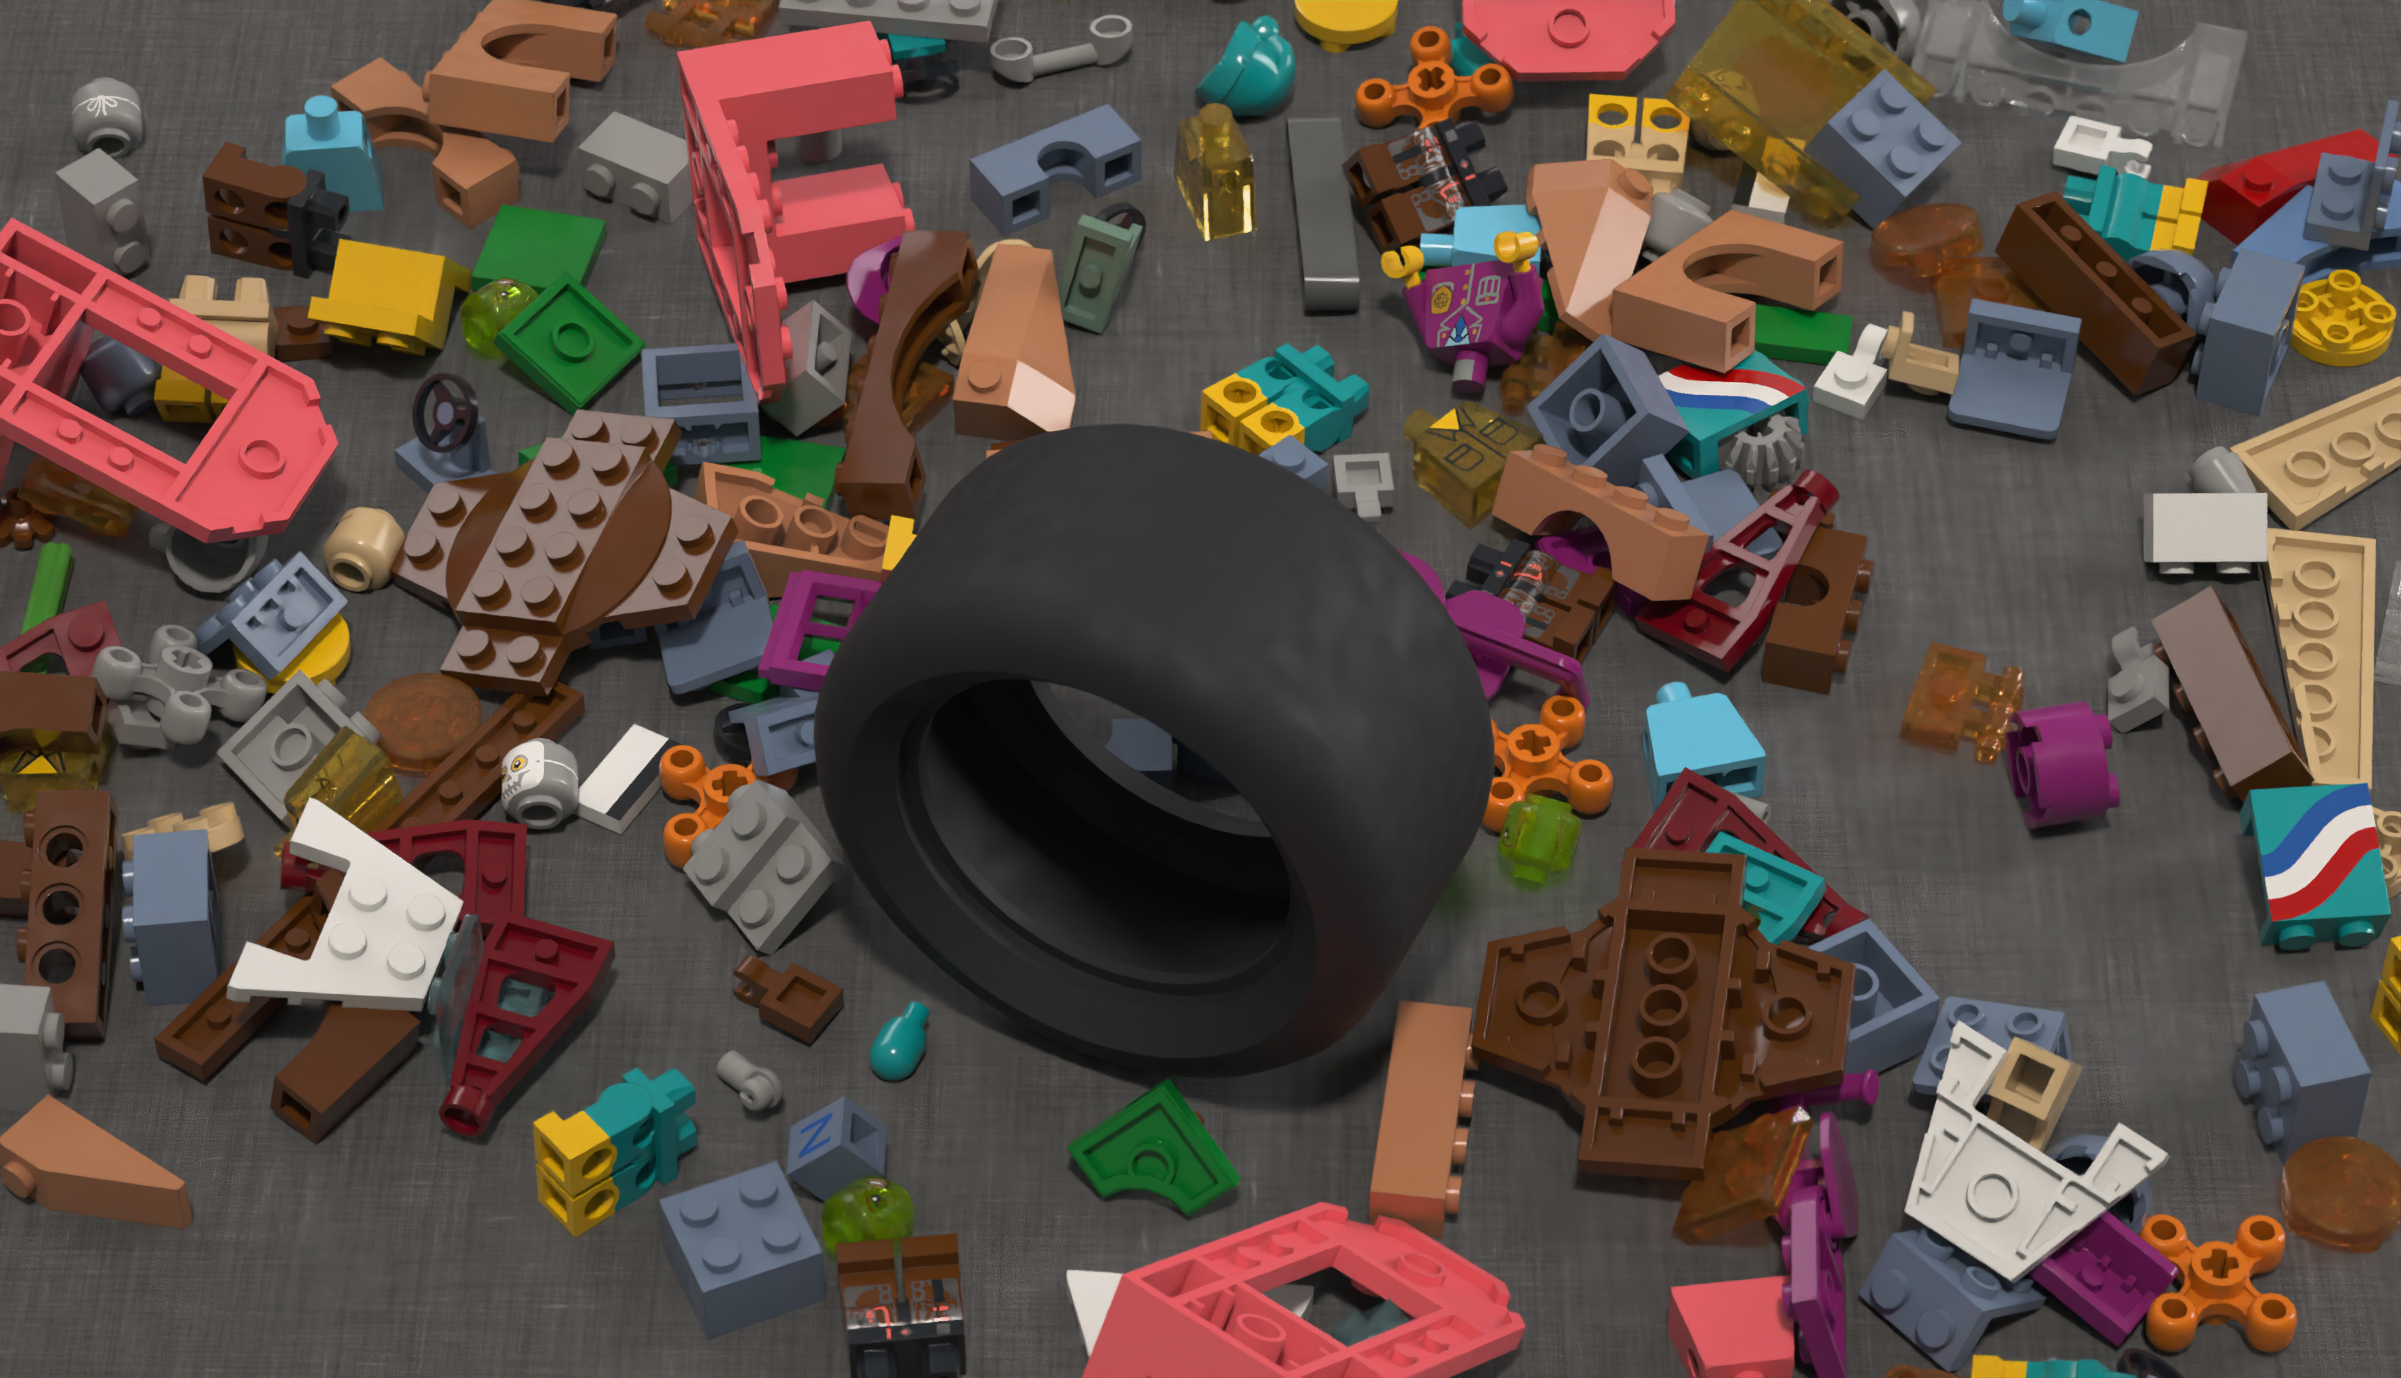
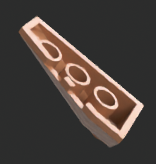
[1525,158,1654,342]
[952,243,1076,441]
[695,462,889,598]

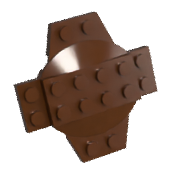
[389,409,739,697]
[1471,848,1857,1181]

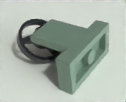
[1058,202,1146,334]

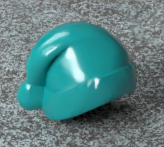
[1194,15,1296,116]

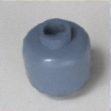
[81,335,162,416]

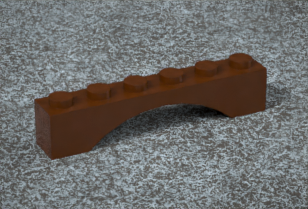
[834,230,979,520]

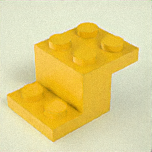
[308,239,473,356]

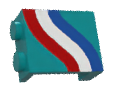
[1658,349,1809,479]
[2239,783,2391,950]

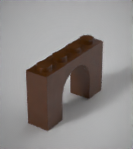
[0,671,107,922]

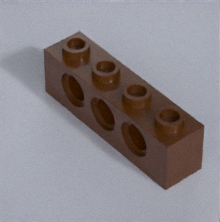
[17,791,119,1041]

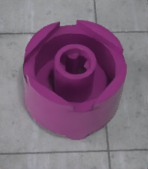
[2006,701,2120,829]

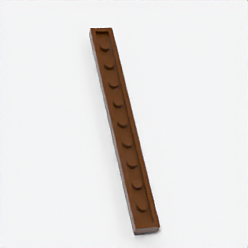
[154,680,585,1081]

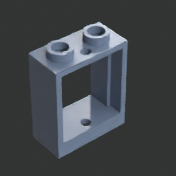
[641,343,761,466]

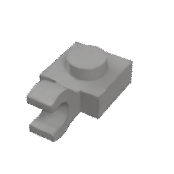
[1332,453,1394,534]
[2108,626,2169,734]

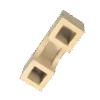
[1986,1036,2083,1153]

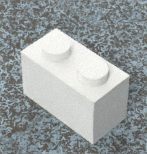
[2144,493,2267,573]

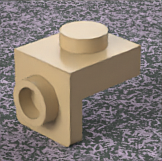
[1881,311,1959,395]

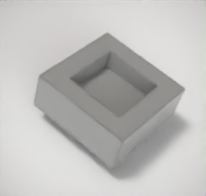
[106,694,177,750]

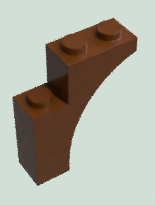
[270,868,421,1145]

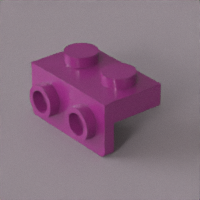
[2027,1210,2179,1347]

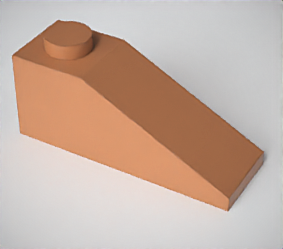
[0,1094,193,1229]

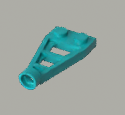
[1706,831,1826,945]

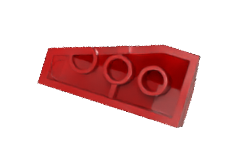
[2180,128,2400,246]

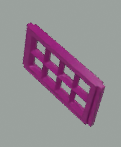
[758,569,884,691]

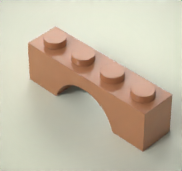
[330,57,520,230]
[1491,444,1709,601]

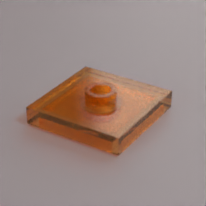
[1929,257,2050,347]

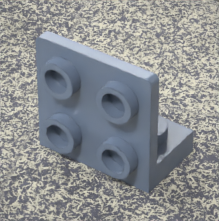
[2303,99,2401,251]
[193,551,348,680]
[1913,996,2073,1103]

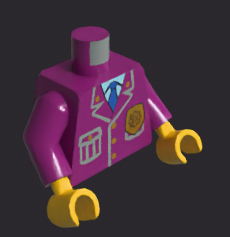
[1381,231,1544,393]

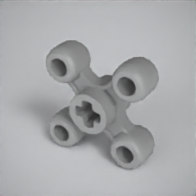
[91,625,267,745]

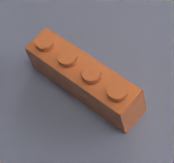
[1369,1000,1480,1238]

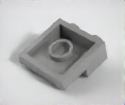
[216,669,386,830]
[682,779,846,955]

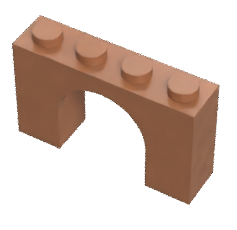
[422,0,617,143]
[1609,209,1843,373]

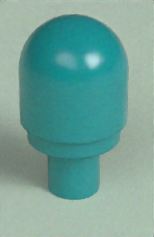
[869,1001,931,1081]

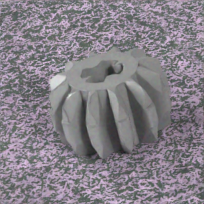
[1718,409,1804,491]

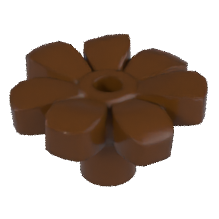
[0,488,59,549]

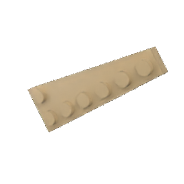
[2229,376,2401,531]
[2262,528,2376,794]

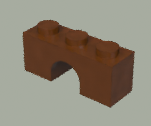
[1761,526,1875,695]

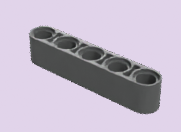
[1286,115,1360,312]

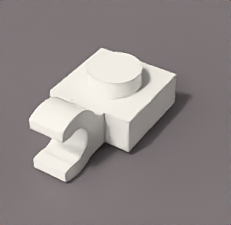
[2053,115,2153,180]
[1813,323,1888,420]

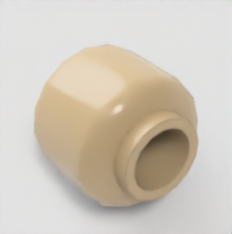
[322,507,405,592]

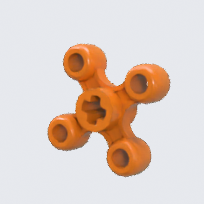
[1355,26,1514,130]
[1482,694,1613,832]
[659,745,799,868]
[2139,1214,2298,1353]

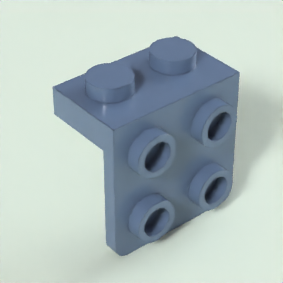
[1948,298,2082,439]
[1634,454,1782,574]
[654,540,774,694]
[1858,1227,2048,1372]

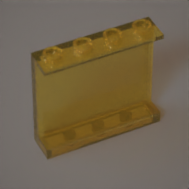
[1664,0,1937,230]

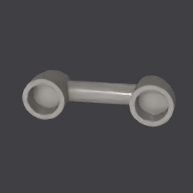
[990,15,1133,82]

